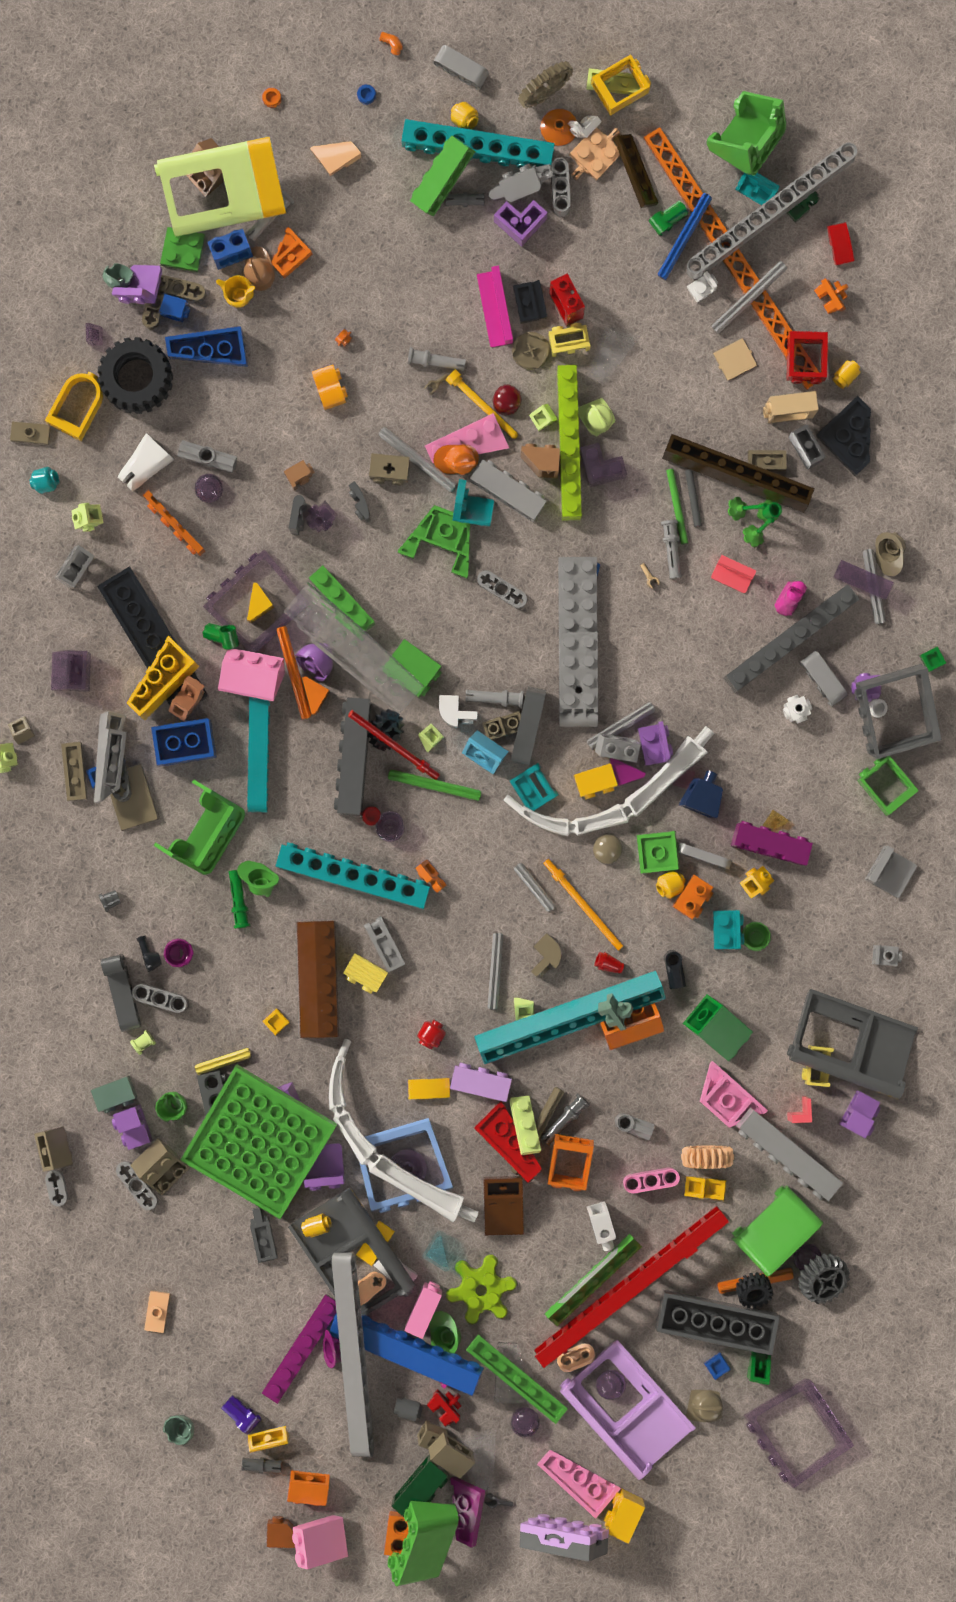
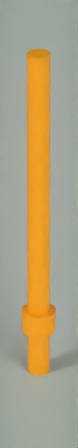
[543,858,623,951]

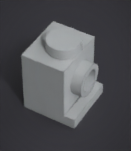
[872,945,902,966]

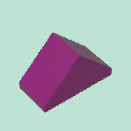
[609,758,646,787]

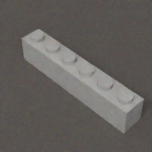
[736,1108,843,1201]

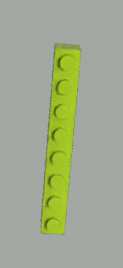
[557,365,582,521]

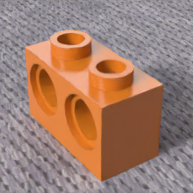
[384,1511,409,1556]

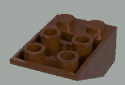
[484,1176,524,1236]

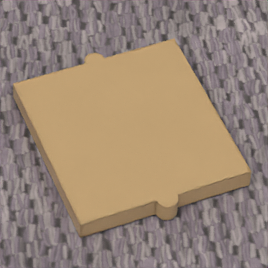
[713,338,757,381]

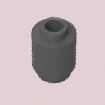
[393,1398,423,1422]

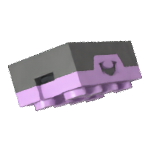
[519,1514,609,1562]

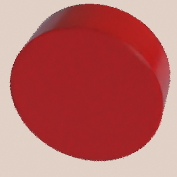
[362,806,381,826]

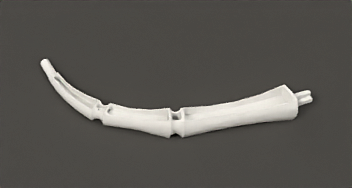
[504,726,714,836]
[329,1039,478,1222]

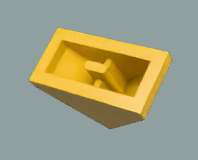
[247,582,274,623]

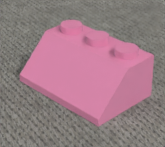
[218,648,285,702]

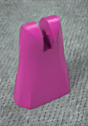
[774,581,807,616]

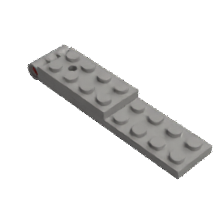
[558,557,598,727]

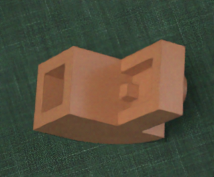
[169,676,205,721]

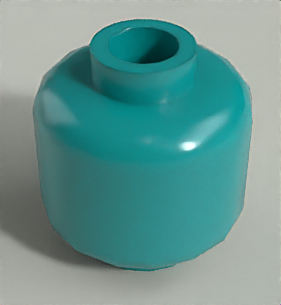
[29,467,60,494]

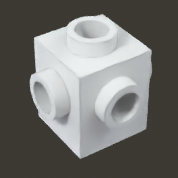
[783,695,812,724]

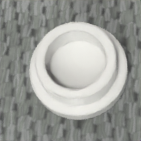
[869,699,888,718]

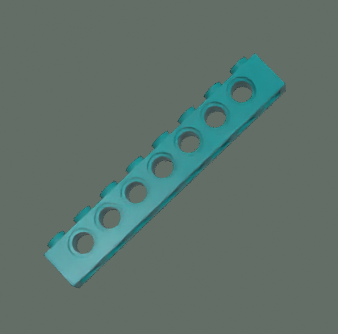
[401,119,555,168]
[275,842,430,909]

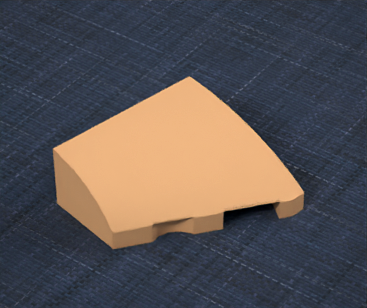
[310,141,361,176]

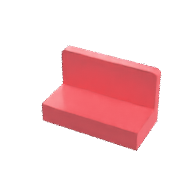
[711,555,756,593]
[787,1096,812,1123]

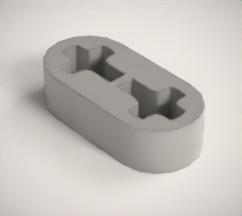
[45,1169,68,1206]

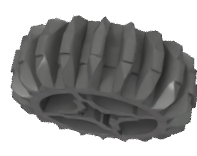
[798,1253,850,1304]

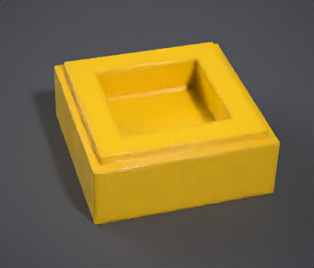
[262,1008,290,1036]

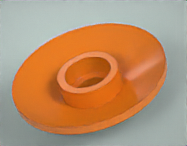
[540,109,577,146]

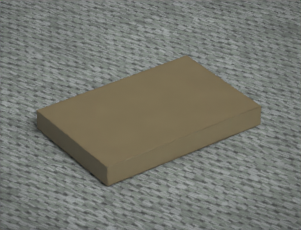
[110,764,158,831]

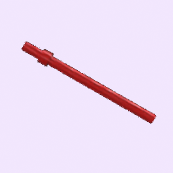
[348,710,440,780]

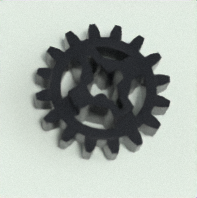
[367,709,405,751]

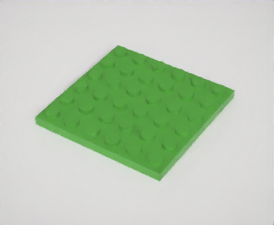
[180,1064,337,1219]

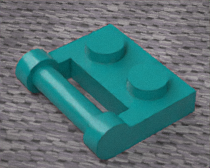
[509,763,559,811]

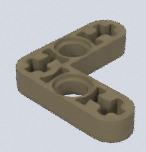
[142,275,206,329]

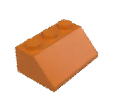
[600,1003,665,1050]

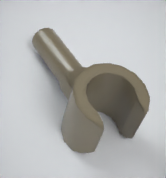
[424,373,449,395]

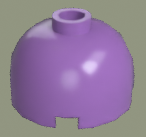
[295,644,333,681]

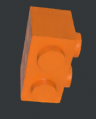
[672,875,714,920]
[287,1470,330,1506]

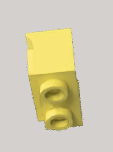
[548,323,590,357]
[802,1045,834,1087]

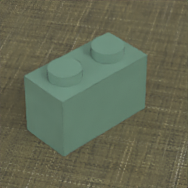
[91,1075,137,1114]

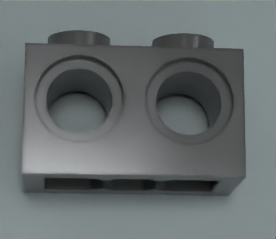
[197,1070,227,1114]

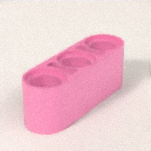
[623,1168,680,1193]

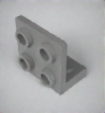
[865,845,917,898]

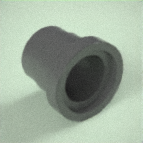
[98,890,121,912]

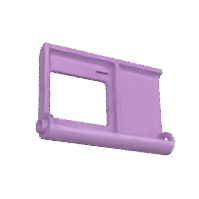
[560,1340,696,1480]

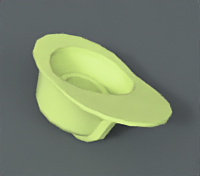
[578,398,615,437]

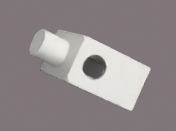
[587,1201,616,1251]

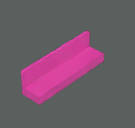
[477,265,513,347]

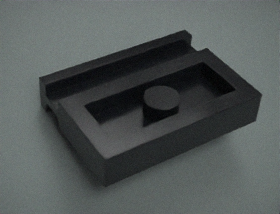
[513,280,548,324]

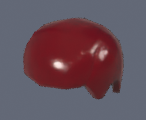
[492,384,522,416]

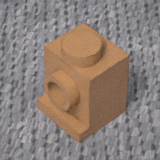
[284,460,315,491]

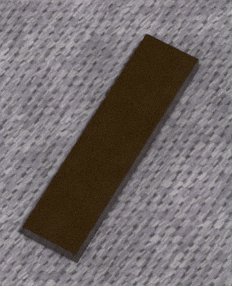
[614,134,658,208]

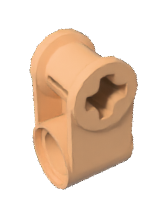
[358,1271,386,1306]

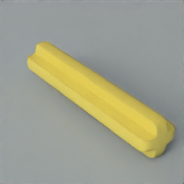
[195,1048,251,1075]

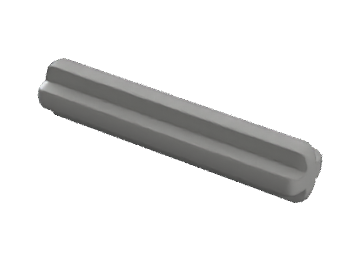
[514,863,555,912]

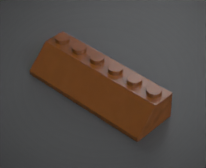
[297,921,339,1038]

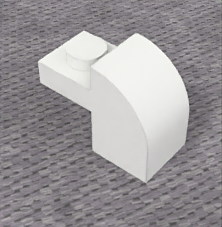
[439,695,477,728]

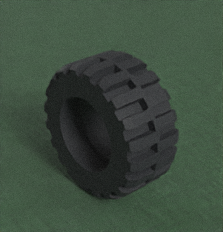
[98,337,173,414]

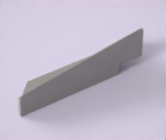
[94,711,127,803]

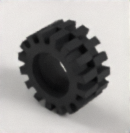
[736,1272,773,1309]

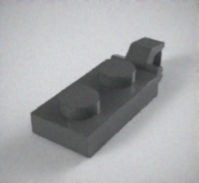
[250,1207,278,1263]

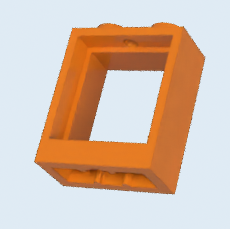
[548,1134,594,1191]

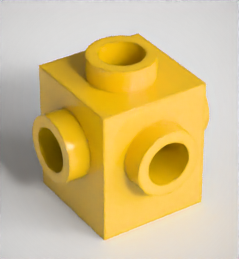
[740,866,774,898]

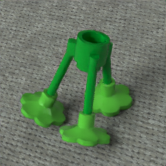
[728,497,782,548]

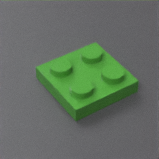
[160,227,205,272]
[637,831,680,874]

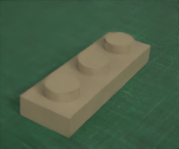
[61,742,87,801]

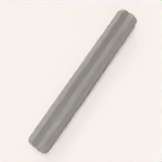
[863,549,886,624]
[587,702,655,750]
[488,933,503,1009]

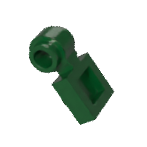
[787,190,820,223]

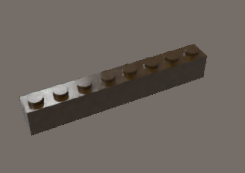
[662,434,815,513]

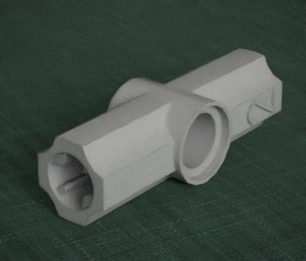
[177,440,237,473]

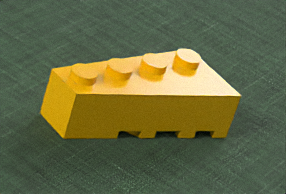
[127,636,200,720]

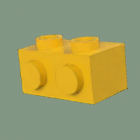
[573,763,618,800]

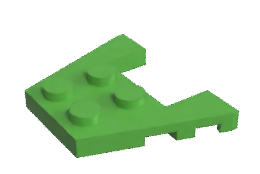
[398,505,470,578]

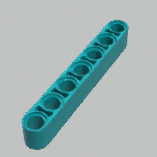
[247,697,270,812]

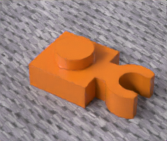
[415,860,446,893]

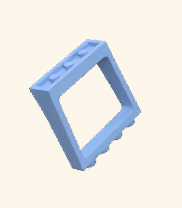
[360,1118,453,1213]

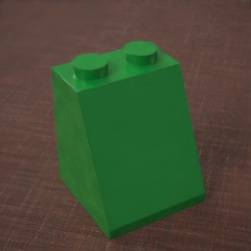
[682,994,753,1062]

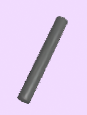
[685,470,702,527]

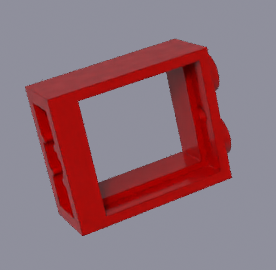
[549,273,585,327]
[786,331,828,384]

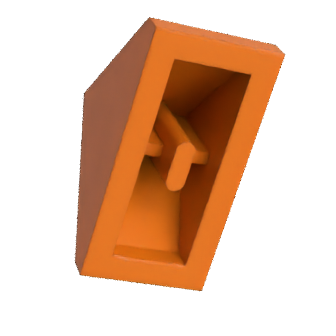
[302,676,330,716]

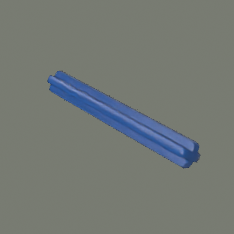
[658,193,712,280]

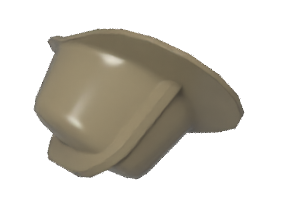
[875,532,906,576]
[686,1390,723,1422]

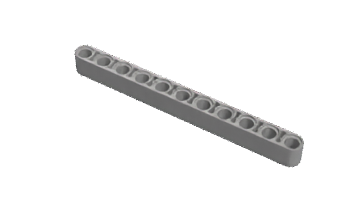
[687,142,857,279]
[332,1253,374,1457]

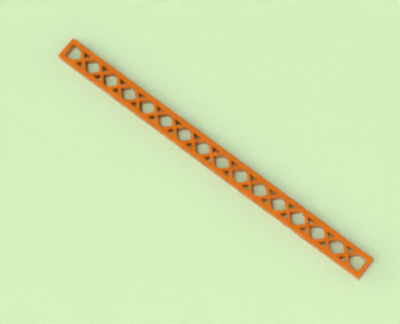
[644,127,819,390]

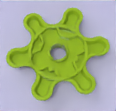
[446,1254,517,1325]

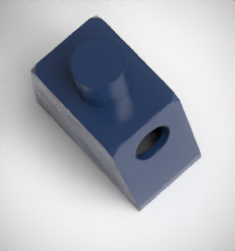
[679,770,723,818]

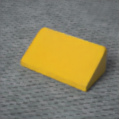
[248,1426,289,1453]

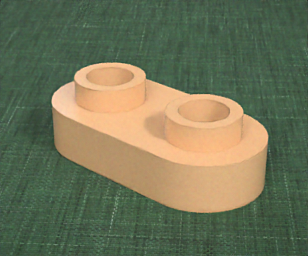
[557,1343,596,1372]

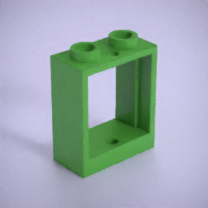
[857,756,919,816]

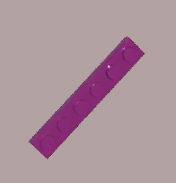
[261,1294,337,1404]

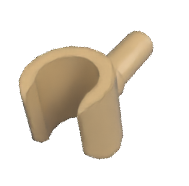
[640,563,659,588]

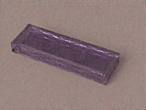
[834,560,894,600]

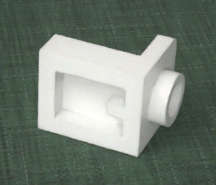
[568,115,602,138]
[687,271,718,303]

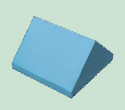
[462,730,509,774]

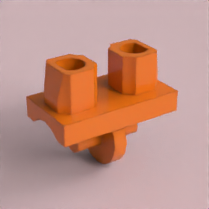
[814,278,849,314]

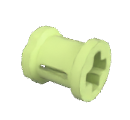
[131,1030,156,1055]

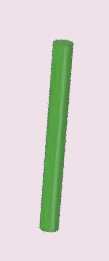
[666,469,688,545]

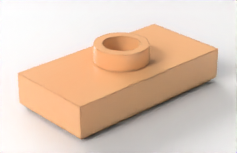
[144,1291,170,1333]

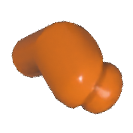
[379,32,403,56]

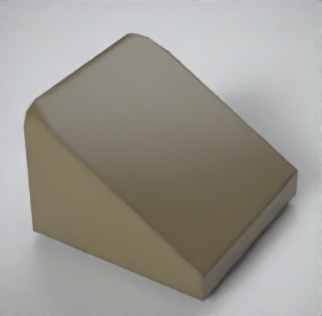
[8,716,35,744]

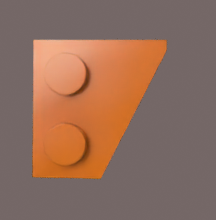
[271,227,313,279]

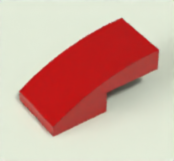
[827,222,854,265]

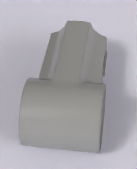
[615,1113,654,1140]

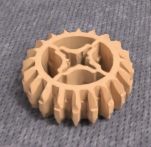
[681,1145,734,1169]

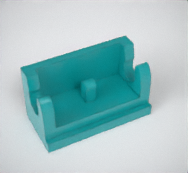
[735,173,780,206]

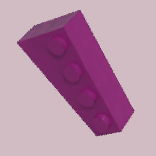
[731,821,813,866]

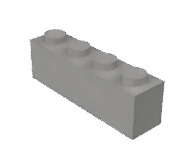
[470,460,547,523]

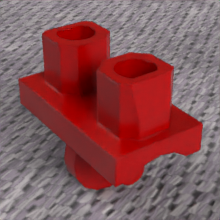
[427,1389,462,1427]

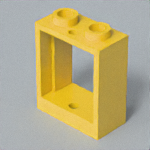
[591,54,651,116]

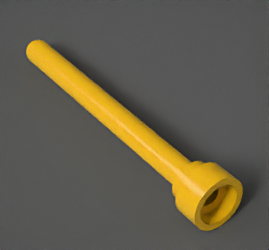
[446,369,518,439]

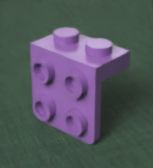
[112,265,163,304]
[304,1143,345,1190]

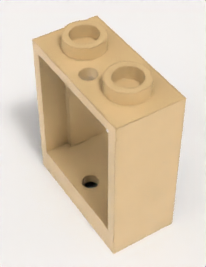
[763,391,818,423]

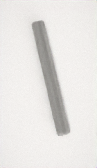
[712,261,787,333]
[379,427,457,492]

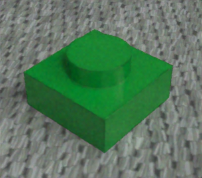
[920,646,946,672]

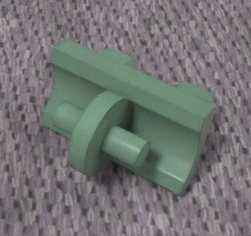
[598,993,633,1031]

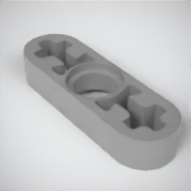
[477,571,527,609]
[678,843,732,870]
[116,1161,158,1210]

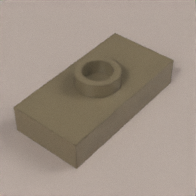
[10,421,51,445]
[748,450,787,471]

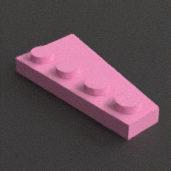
[425,413,509,463]
[537,1450,621,1519]

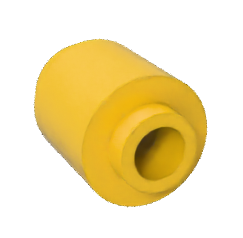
[832,360,860,389]
[301,1213,332,1238]

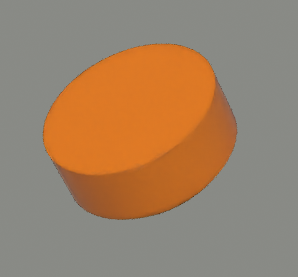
[262,88,282,108]

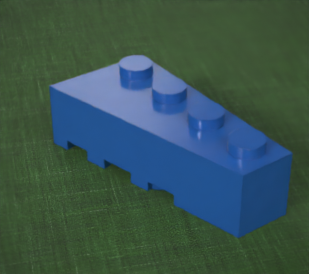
[165,326,248,367]

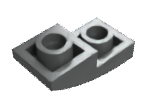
[348,481,370,523]

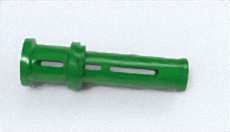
[228,870,251,929]

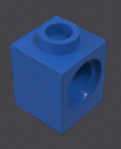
[159,294,190,322]

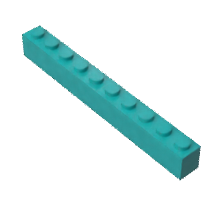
[474,971,666,1065]

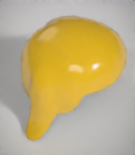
[216,275,255,308]

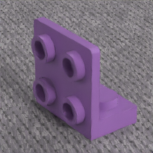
[638,721,673,766]

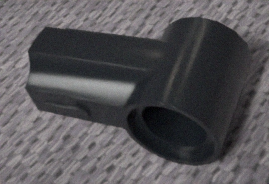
[664,950,686,989]

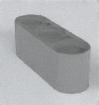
[433,45,489,90]
[551,158,571,217]
[799,651,848,707]
[132,984,189,1013]

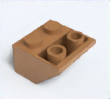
[186,138,224,197]
[521,444,560,478]

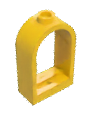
[45,372,103,441]

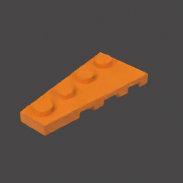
[143,490,205,556]

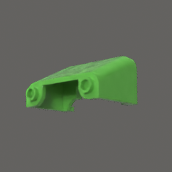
[707,91,786,176]
[731,1185,823,1277]

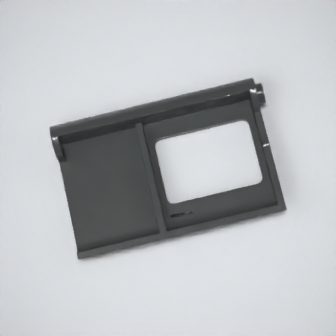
[787,989,918,1099]
[288,1188,416,1316]

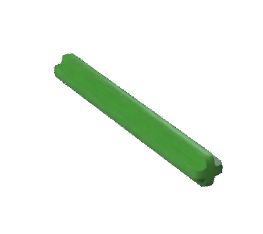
[388,769,481,801]

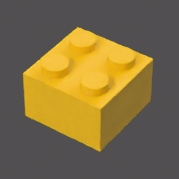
[604,1488,645,1544]

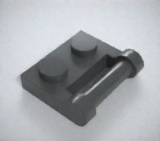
[289,495,307,535]

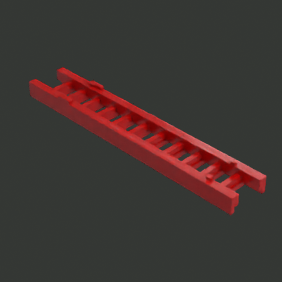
[534,1206,729,1368]

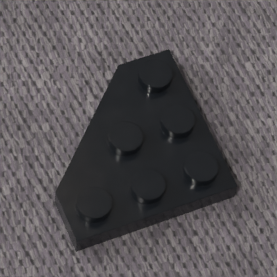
[816,396,871,476]

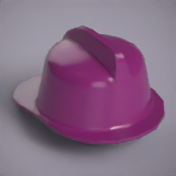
[323,1330,342,1368]

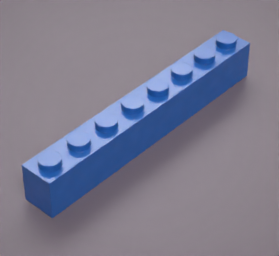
[330,1313,484,1396]

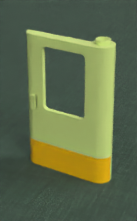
[154,137,286,237]

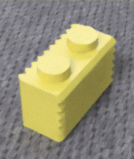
[343,953,388,994]

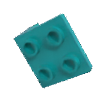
[452,479,494,526]
[713,910,744,949]

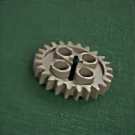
[518,61,574,109]

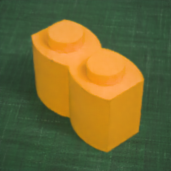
[312,365,348,410]

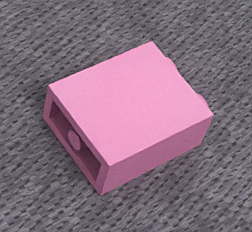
[405,1281,442,1339]
[292,1515,348,1569]

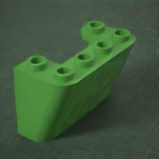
[388,1501,458,1587]

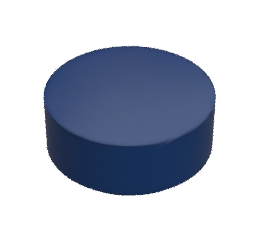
[357,84,376,105]

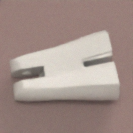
[117,434,174,491]

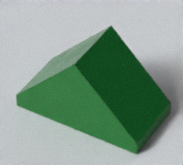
[747,1351,771,1385]

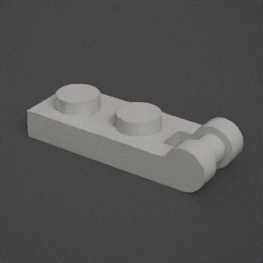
[364,916,406,973]

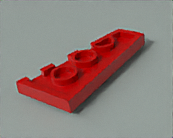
[474,1101,542,1183]

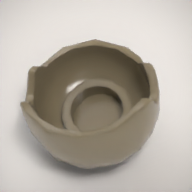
[593,833,622,864]

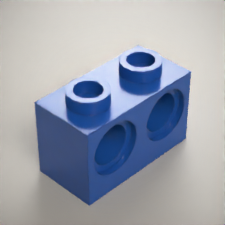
[207,228,253,270]

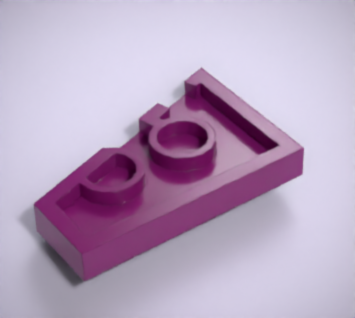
[450,1477,485,1548]

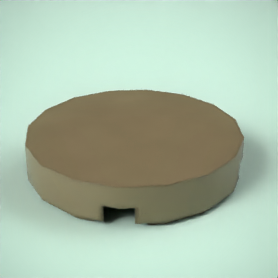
[512,332,550,370]

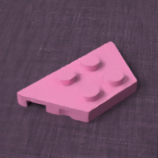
[700,1061,768,1128]

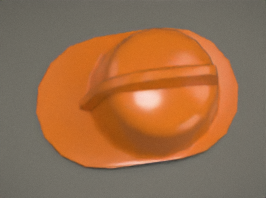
[433,444,479,475]

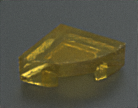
[762,810,789,829]

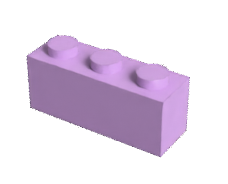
[450,1062,512,1102]

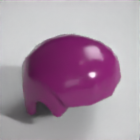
[164,938,194,968]

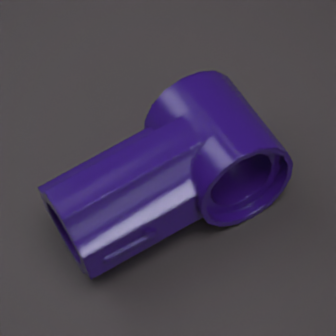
[221,1395,261,1435]

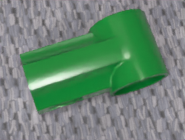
[648,200,689,237]
[202,623,239,650]

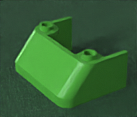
[154,780,245,875]

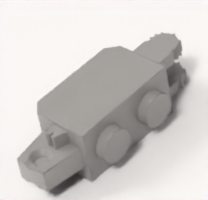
[489,164,554,202]

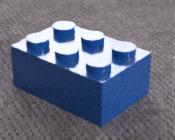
[151,718,217,767]

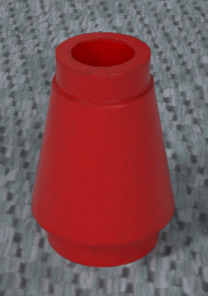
[594,952,624,974]

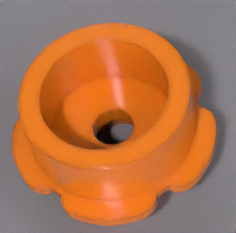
[335,329,352,347]

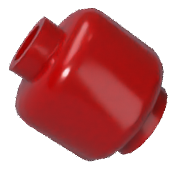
[417,1019,446,1050]

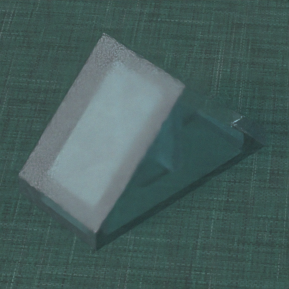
[422,1230,449,1272]

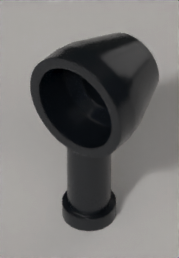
[136,936,162,972]

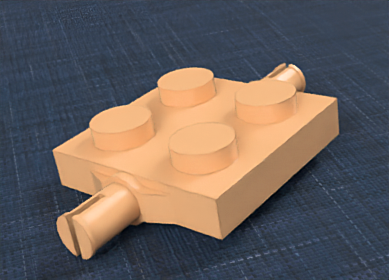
[569,127,620,181]

